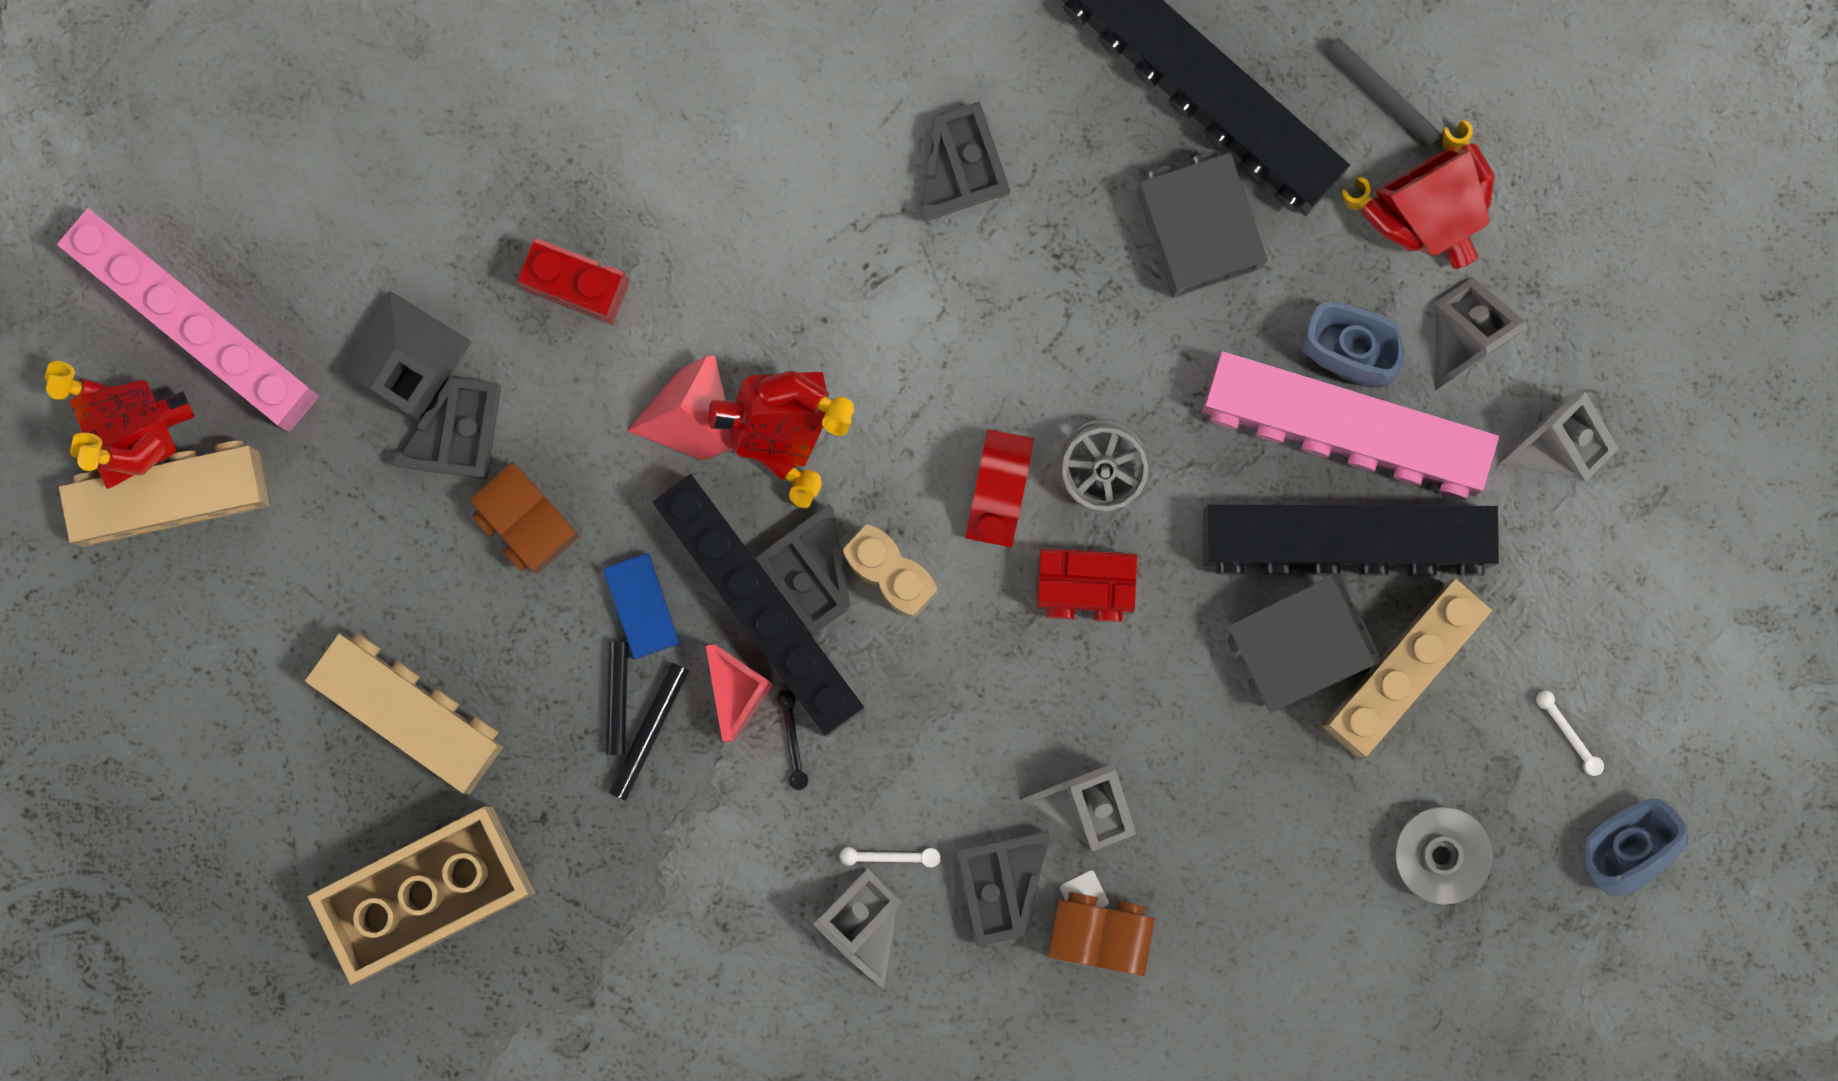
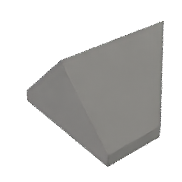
[1434,277,1527,391]
[1499,388,1619,482]
[1019,763,1136,852]
[813,869,902,990]

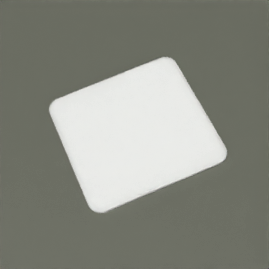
[1060,870,1109,908]

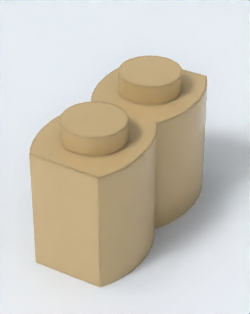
[843,525,937,619]

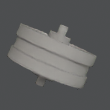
[1061,418,1148,511]

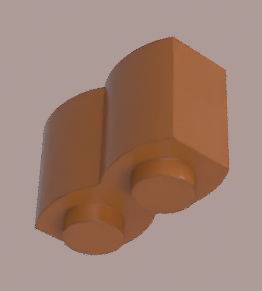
[470,462,580,575]
[1046,892,1155,976]

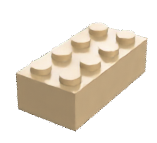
[307,806,535,985]

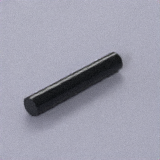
[606,642,628,755]

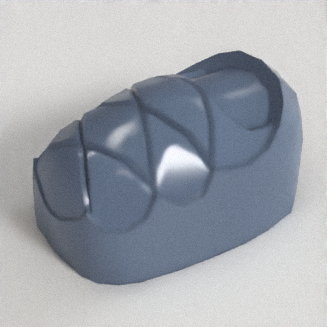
[1301,302,1404,388]
[1585,799,1688,896]

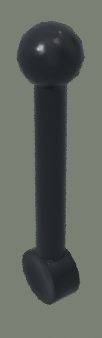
[777,690,809,790]

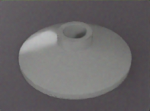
[1395,807,1493,905]

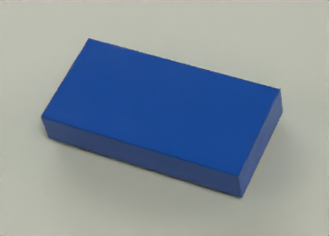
[603,553,680,660]

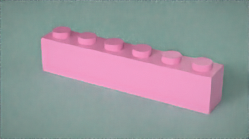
[57,208,320,433]
[1201,351,1499,500]

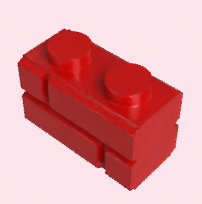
[517,238,629,325]
[1036,548,1138,623]

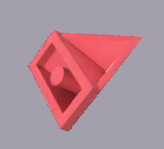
[627,355,734,460]
[706,644,774,743]

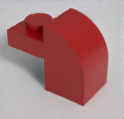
[965,429,1034,548]

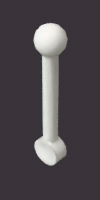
[1536,690,1604,776]
[839,847,940,868]

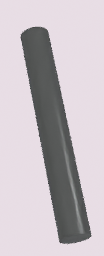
[1326,38,1442,147]

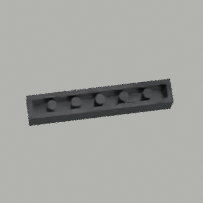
[652,474,865,738]
[1203,505,1499,576]

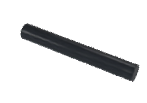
[609,663,689,801]

